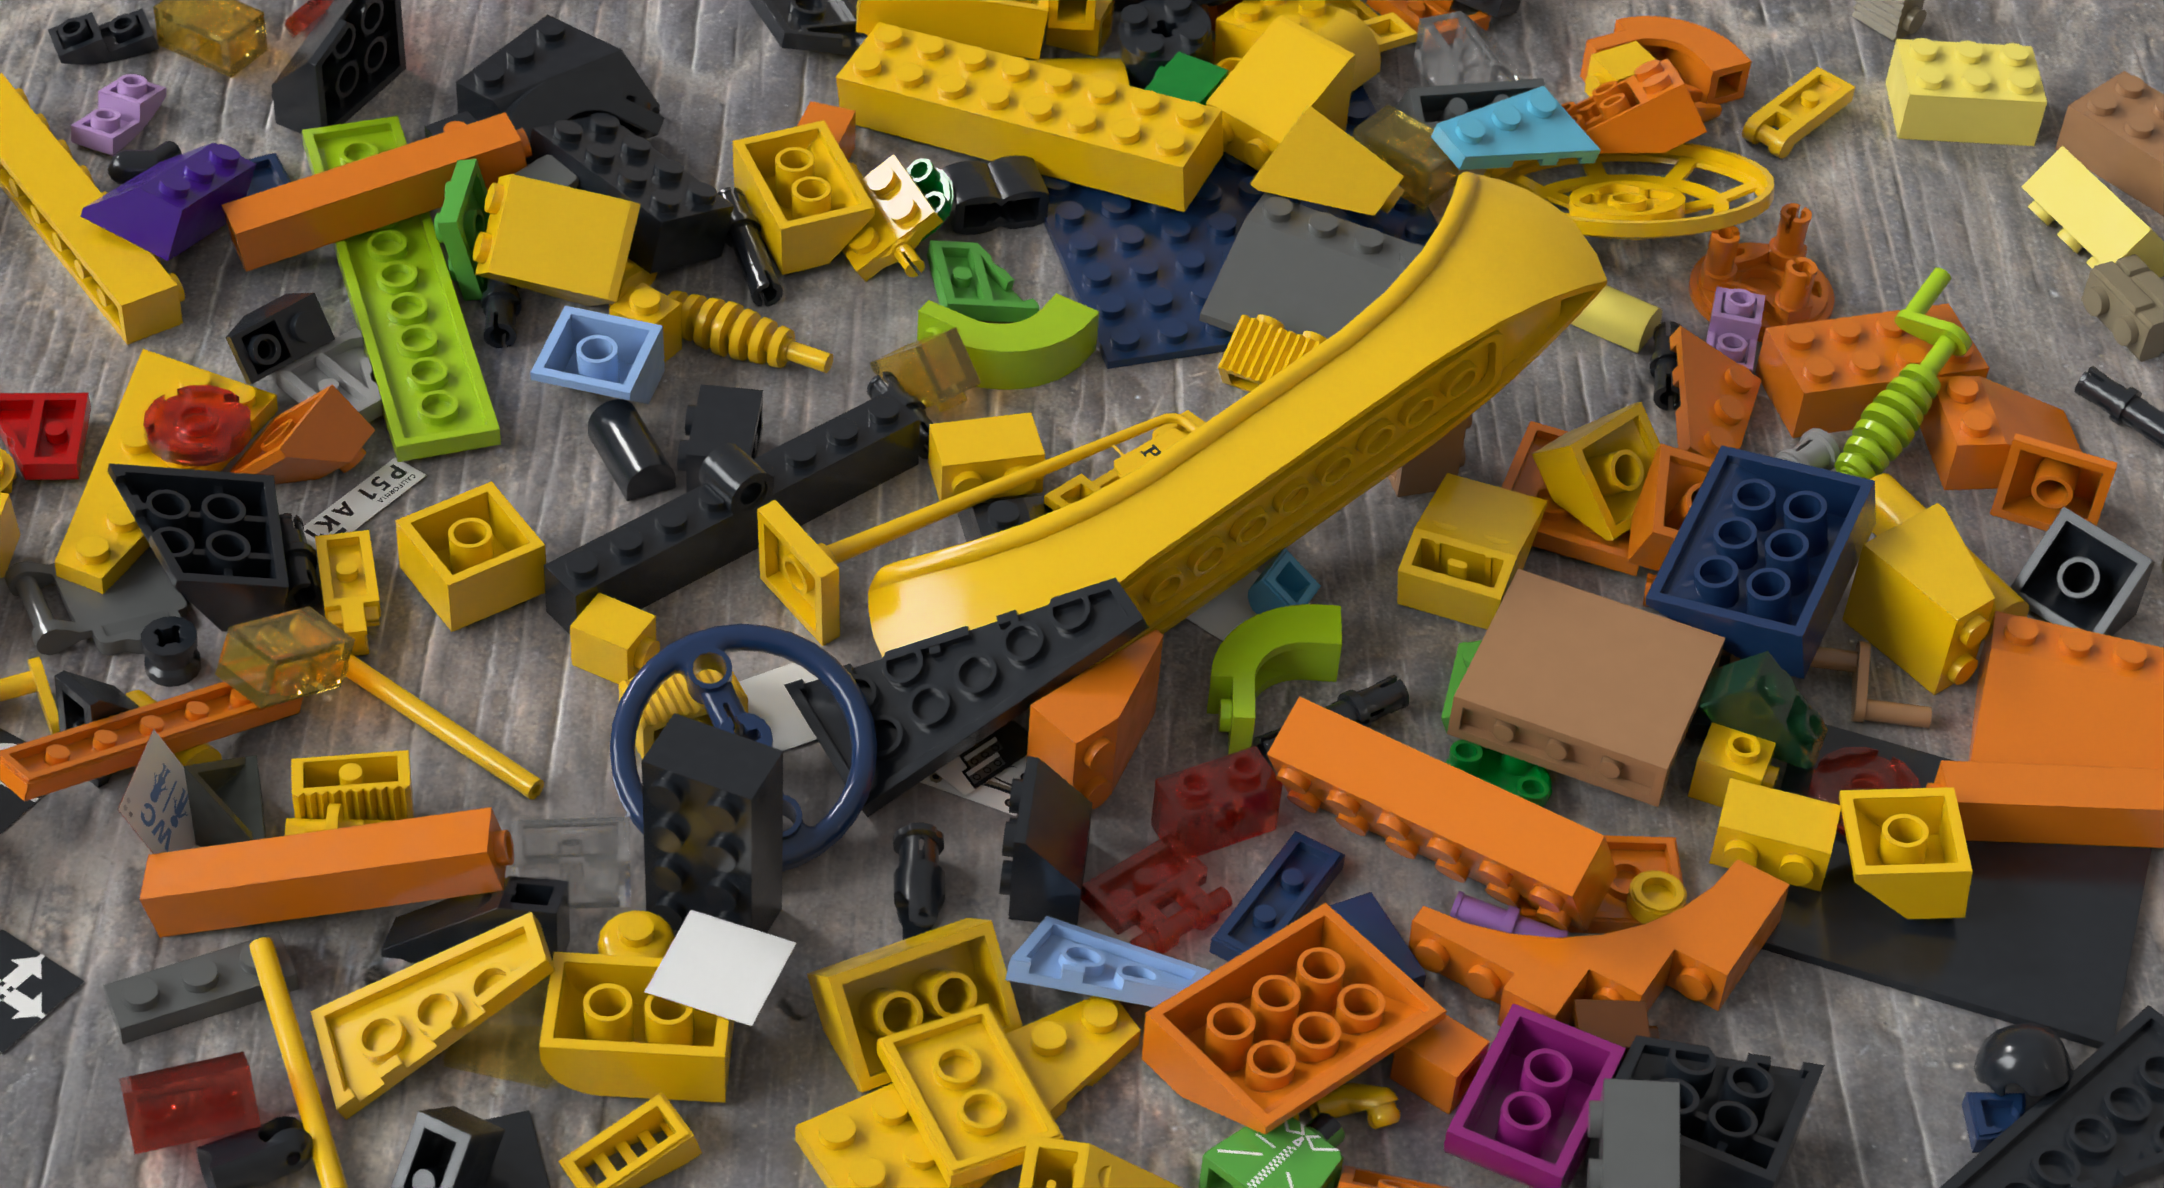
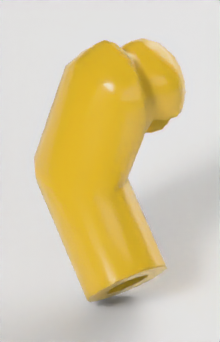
[1309,1083,1401,1129]

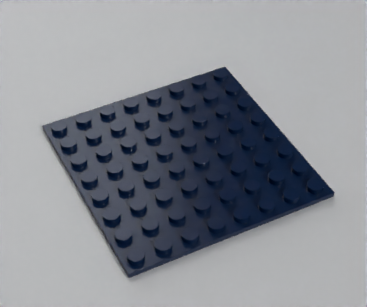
[1041,85,1438,369]

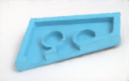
[1431,86,1601,170]

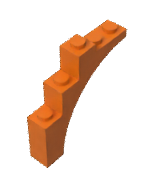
[1408,859,1790,1027]

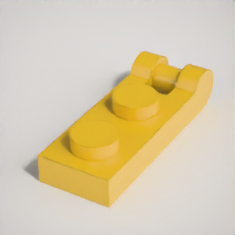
[1742,66,1855,159]

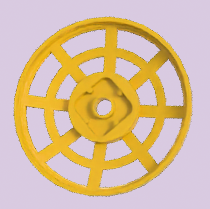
[1484,143,1774,240]

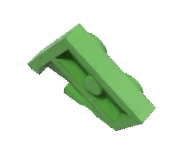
[927,240,1040,323]

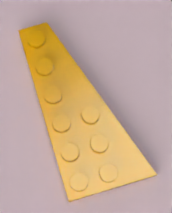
[54,349,278,594]
[795,996,1140,1188]

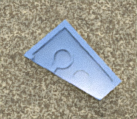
[1005,916,1211,1007]

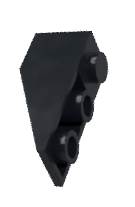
[381,876,570,963]

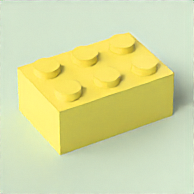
[1885,38,2047,146]

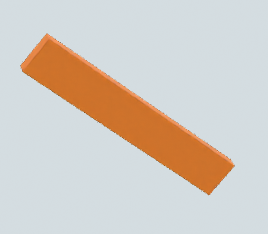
[0,668,303,802]

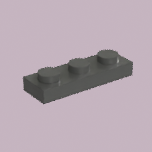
[103,932,299,1044]

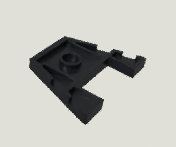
[749,0,867,55]

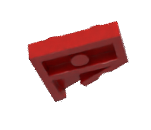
[0,393,91,480]

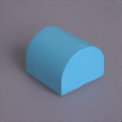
[1248,548,1321,615]

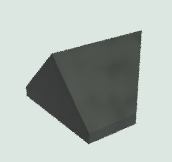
[184,755,266,847]

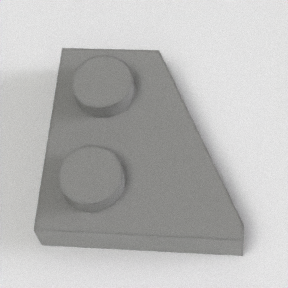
[276,327,383,423]

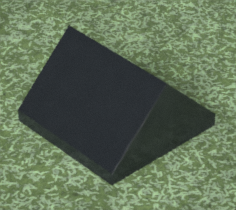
[2010,506,2155,636]

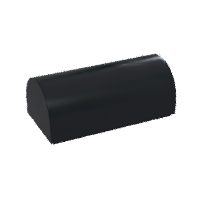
[588,399,676,501]

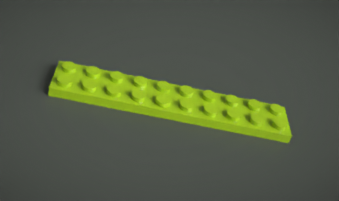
[302,116,501,462]

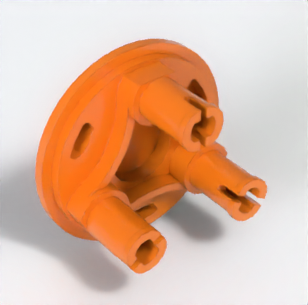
[1689,203,1835,342]

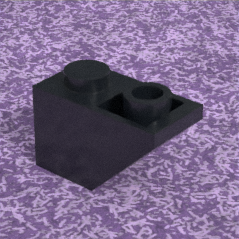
[225,293,335,384]

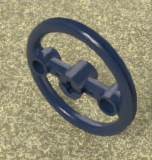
[610,624,877,872]

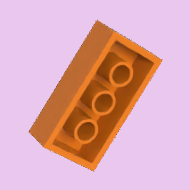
[1755,303,1989,438]

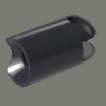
[196,1116,313,1188]

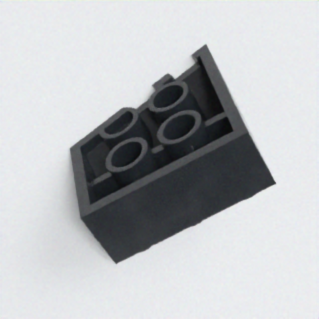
[272,0,406,134]
[456,14,660,121]
[107,463,289,635]
[1584,1035,1824,1188]

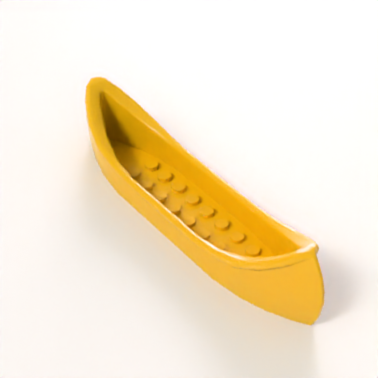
[868,172,1607,709]

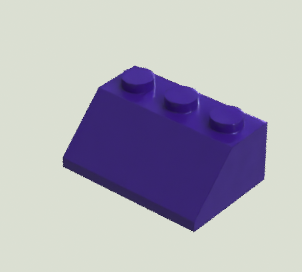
[81,142,256,261]

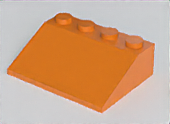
[1969,611,2164,769]
[1142,902,1447,1135]

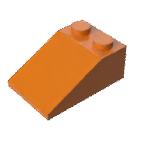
[1920,376,2082,490]
[1026,629,1164,809]

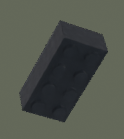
[526,113,734,274]
[641,713,783,933]

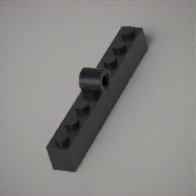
[544,391,920,634]

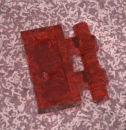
[1081,833,1233,954]

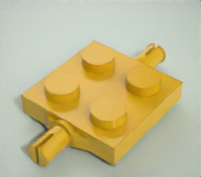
[842,154,943,282]

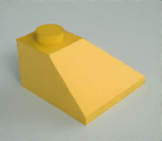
[1532,402,1660,541]

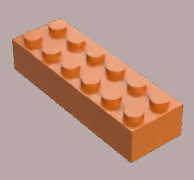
[1267,696,1617,932]

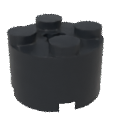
[1118,0,1214,89]

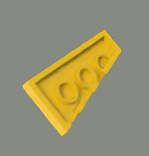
[310,912,555,1120]

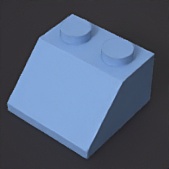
[530,306,665,404]

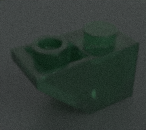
[1699,651,1828,769]

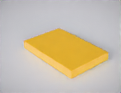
[877,1003,1064,1188]

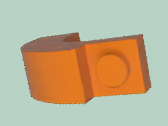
[1580,16,1752,104]

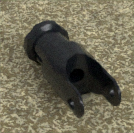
[893,822,945,940]

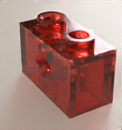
[1151,746,1283,863]

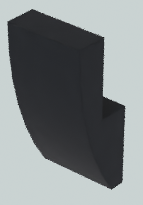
[48,8,160,65]

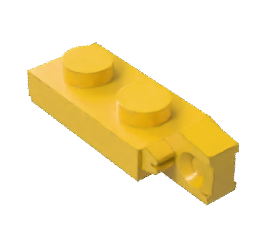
[315,530,381,656]

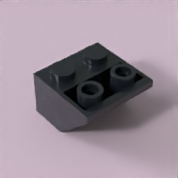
[999,756,1093,926]

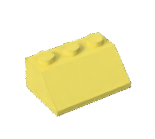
[2021,146,2164,278]

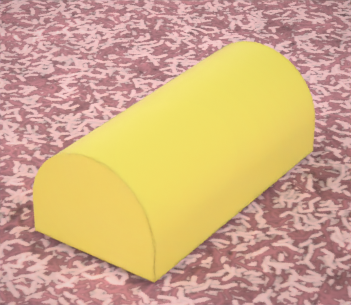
[1571,285,1662,353]

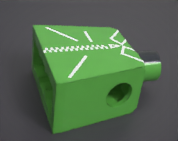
[1198,1112,1345,1188]

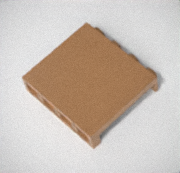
[1447,569,1725,807]

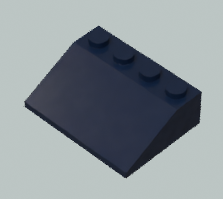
[1646,445,1876,679]

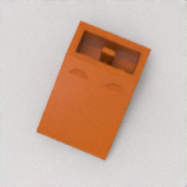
[1561,58,1707,153]

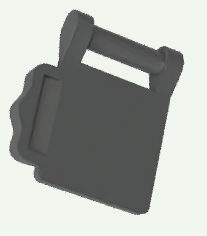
[4,546,187,656]

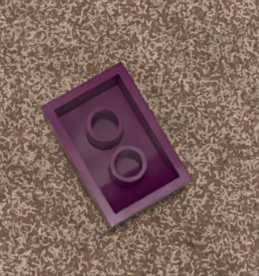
[1444,1003,1626,1188]

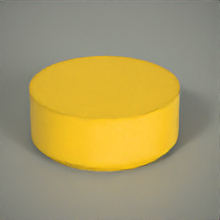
[1626,870,1687,924]

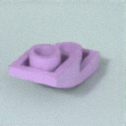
[71,74,166,156]
[1706,286,1765,372]

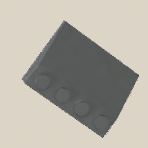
[1199,193,1424,339]

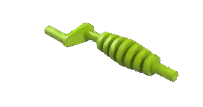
[1834,267,1972,479]

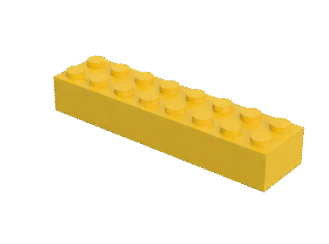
[836,22,1223,212]

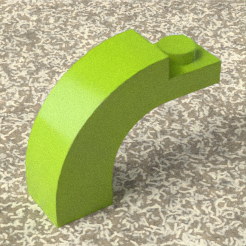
[917,293,1099,390]
[1207,604,1342,756]

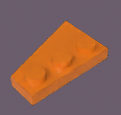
[1669,326,1762,459]

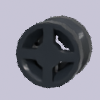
[141,616,201,687]

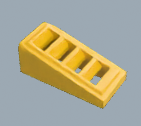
[558,1092,702,1188]

